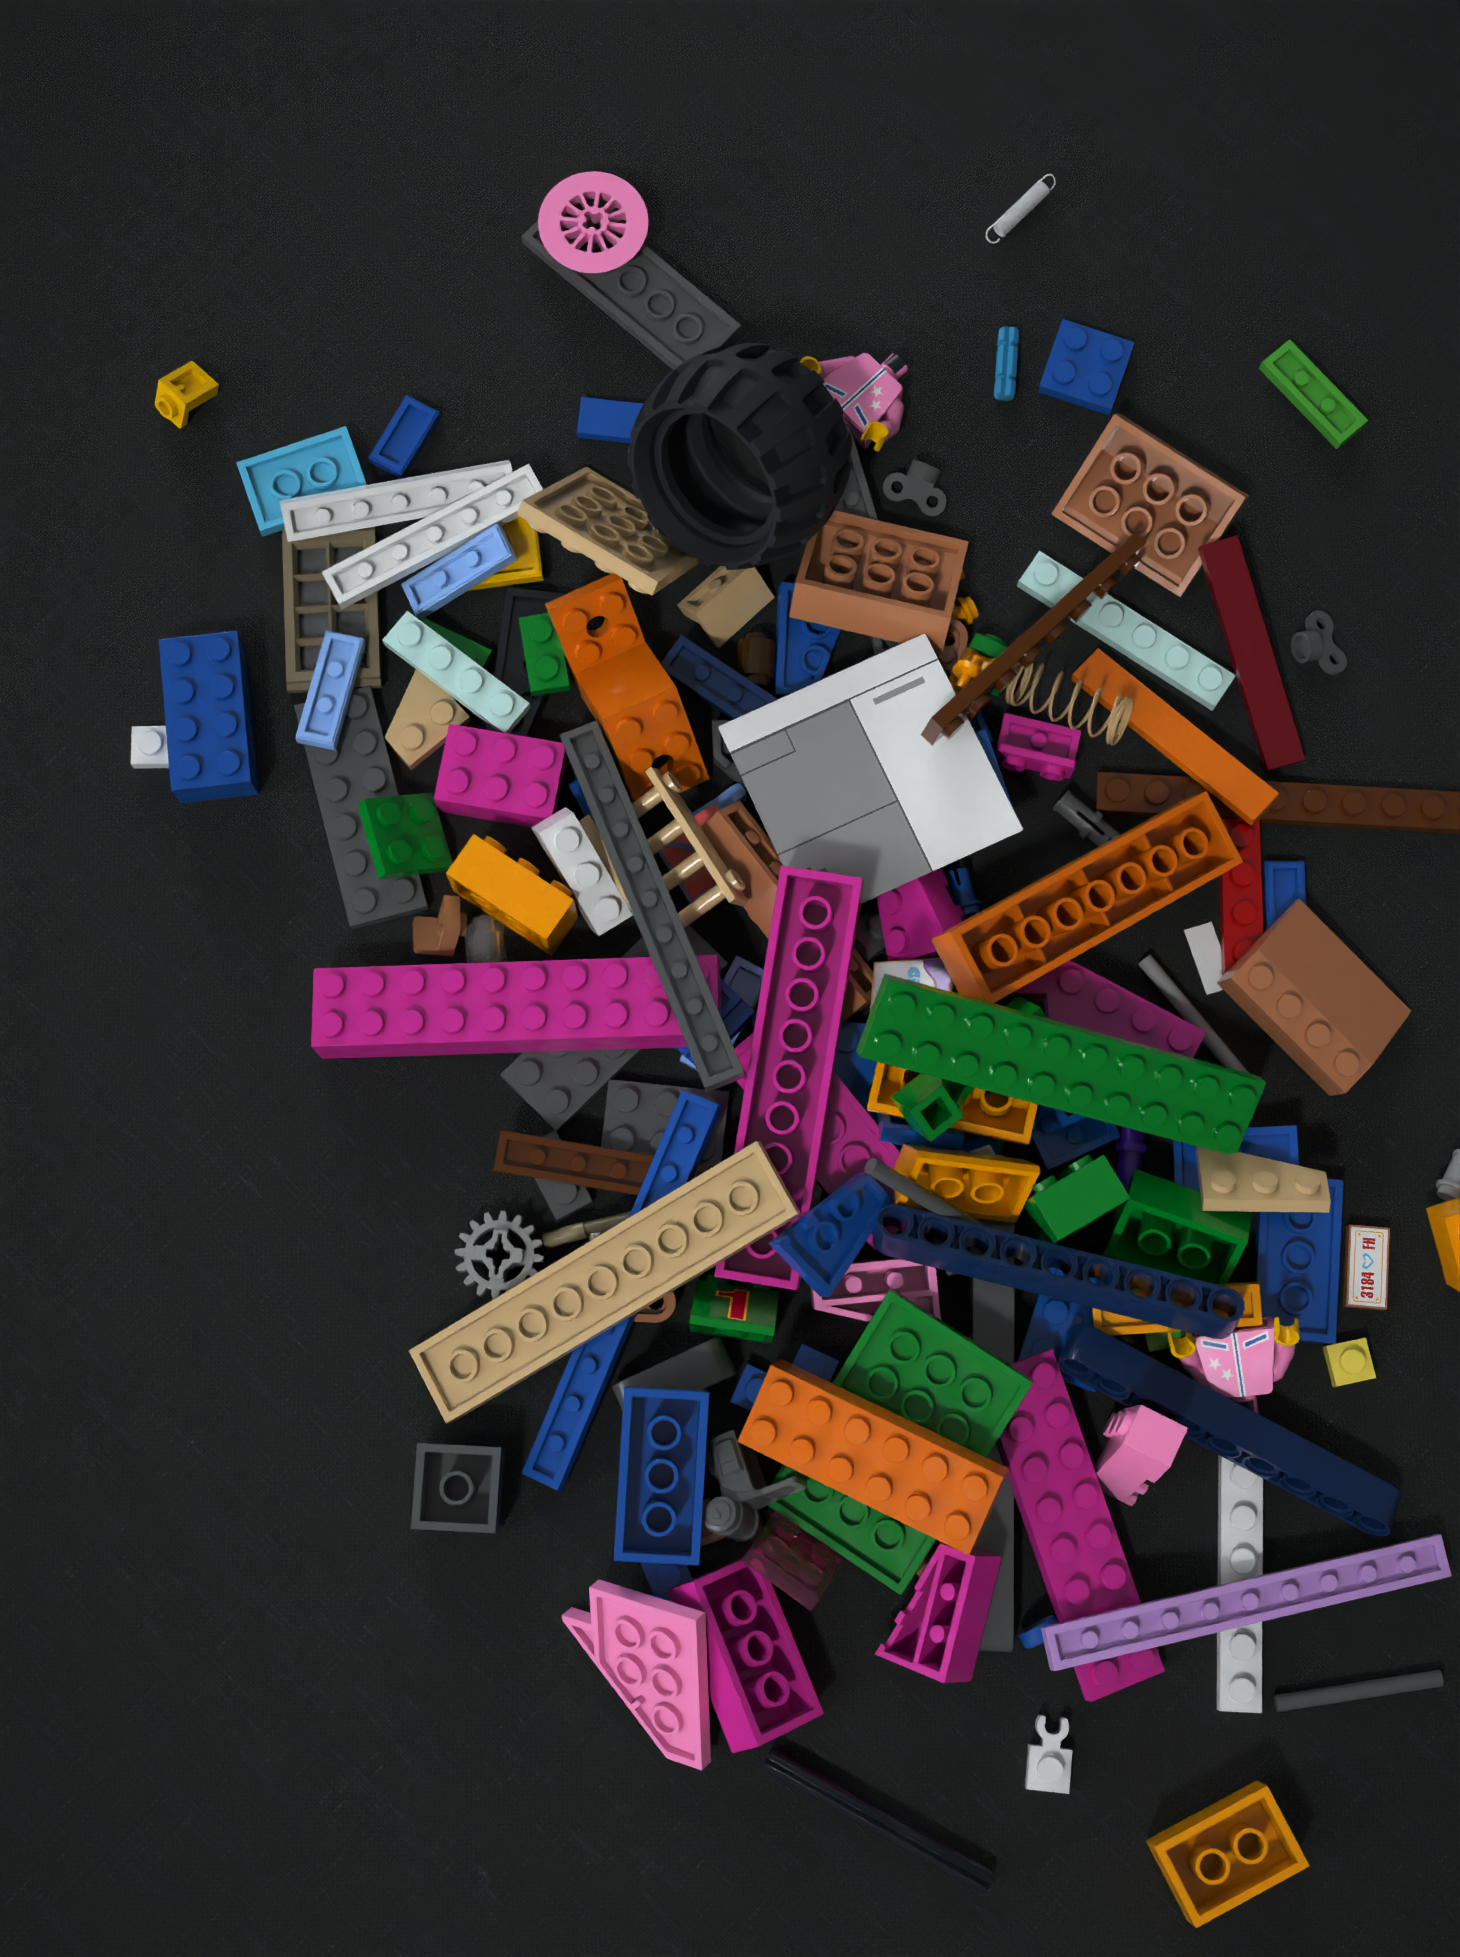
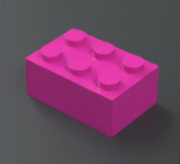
[434,724,569,827]

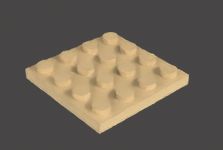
[517,467,699,595]

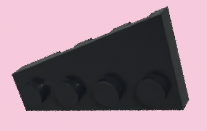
[487,587,565,737]

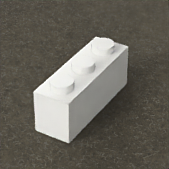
[531,807,633,936]

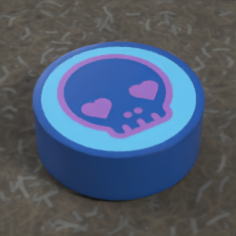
[1018,1614,1058,1649]

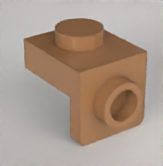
[413,895,467,956]

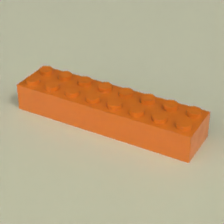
[931,791,1243,1003]

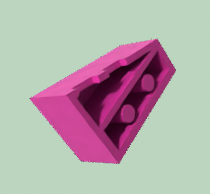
[876,868,965,961]
[875,1543,1002,1683]

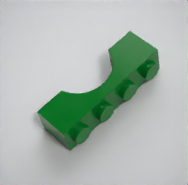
[891,996,1047,1142]

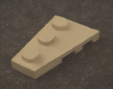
[1196,1146,1331,1213]

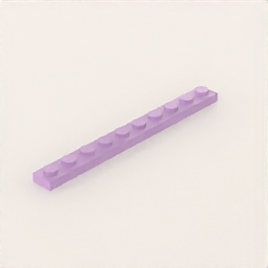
[1040,1534,1452,1671]

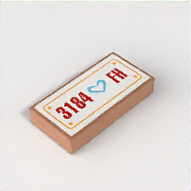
[1343,1224,1390,1311]

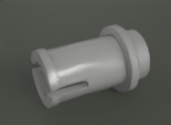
[1436,1149,1460,1201]

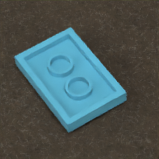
[236,426,367,537]

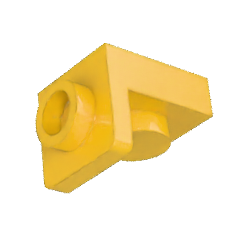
[155,361,219,429]

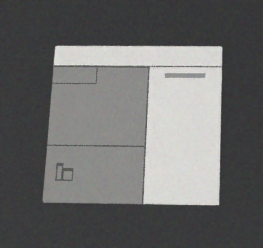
[718,634,1023,904]

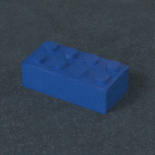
[159,631,259,803]
[614,1385,709,1565]

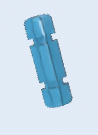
[994,326,1019,401]

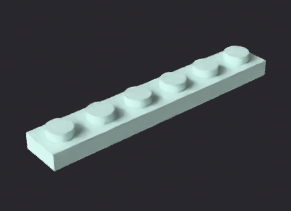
[1017,551,1236,711]

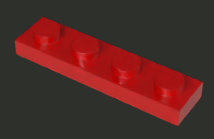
[1219,818,1263,975]

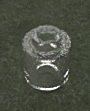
[464,916,507,963]

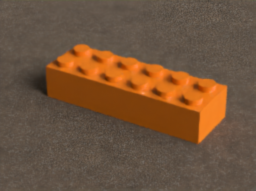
[737,1359,1010,1555]

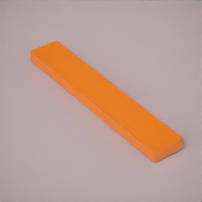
[1071,648,1279,826]

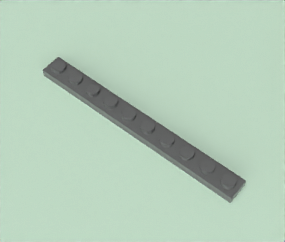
[560,720,745,1093]

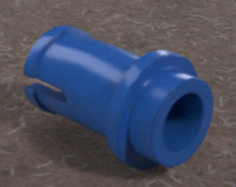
[945,868,982,921]

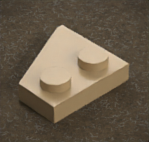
[384,670,471,770]

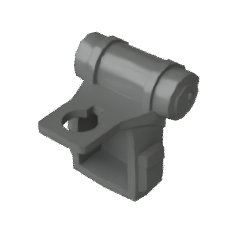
[704,1429,808,1542]

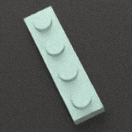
[382,611,531,734]

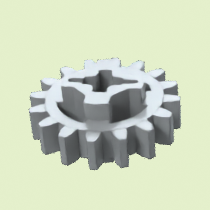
[455,1211,545,1299]

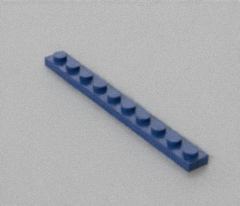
[521,1089,723,1491]

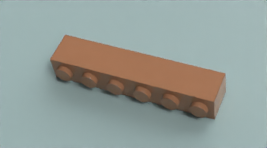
[701,800,873,1024]

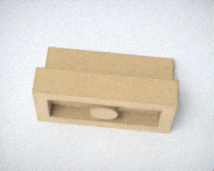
[677,566,775,648]

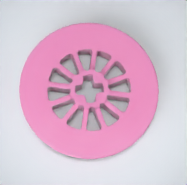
[538,171,649,273]

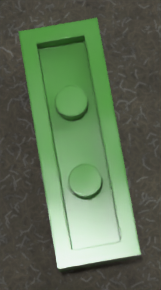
[1259,339,1368,449]

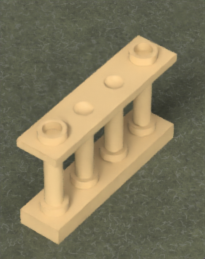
[579,767,749,928]

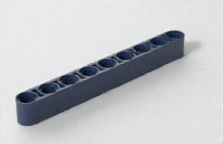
[872,1204,1245,1339]
[1057,1324,1401,1536]

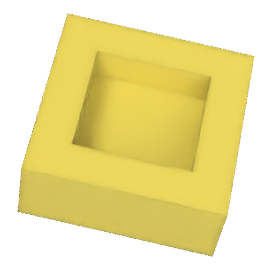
[1323,1337,1376,1387]

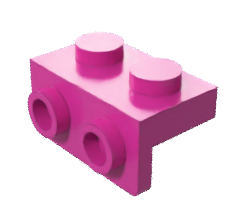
[995,713,1081,781]

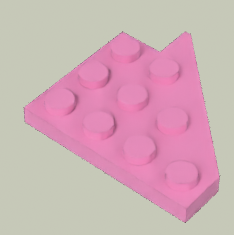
[562,1579,711,1770]

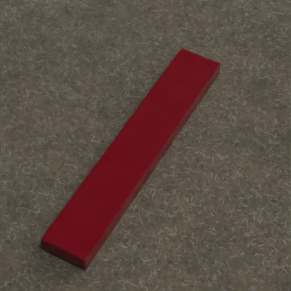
[1198,535,1305,772]

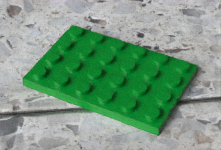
[767,1289,1035,1595]

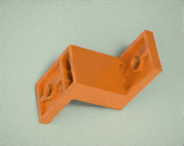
[545,573,710,802]

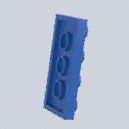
[1253,1179,1344,1344]

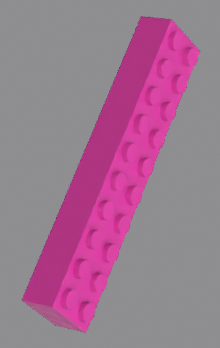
[714,865,864,1290]
[311,955,722,1059]

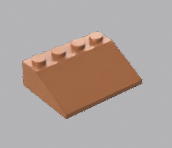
[1052,414,1249,597]
[789,510,969,653]
[1217,898,1411,1096]

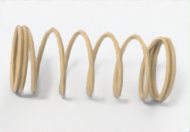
[1005,663,1133,746]

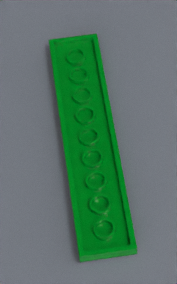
[856,973,1266,1154]

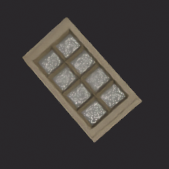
[282,526,382,693]

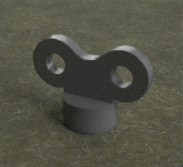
[883,459,947,516]
[1291,610,1347,675]

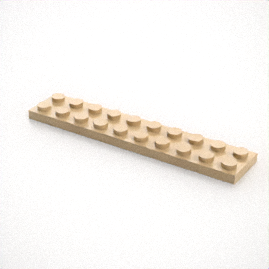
[409,1141,801,1424]

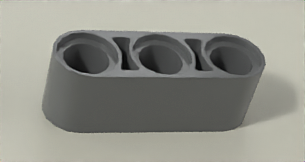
[612,1336,737,1411]

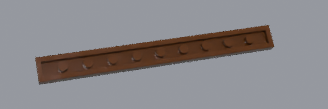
[1094,772,1460,834]

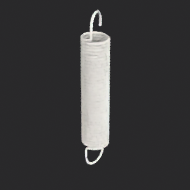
[986,174,1056,244]

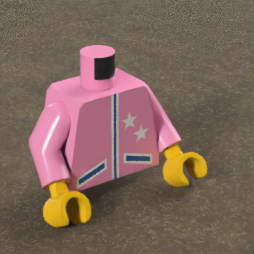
[800,353,908,452]
[1167,1316,1300,1414]

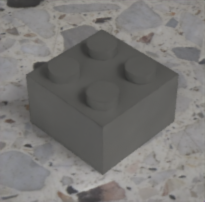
[411,1443,505,1533]

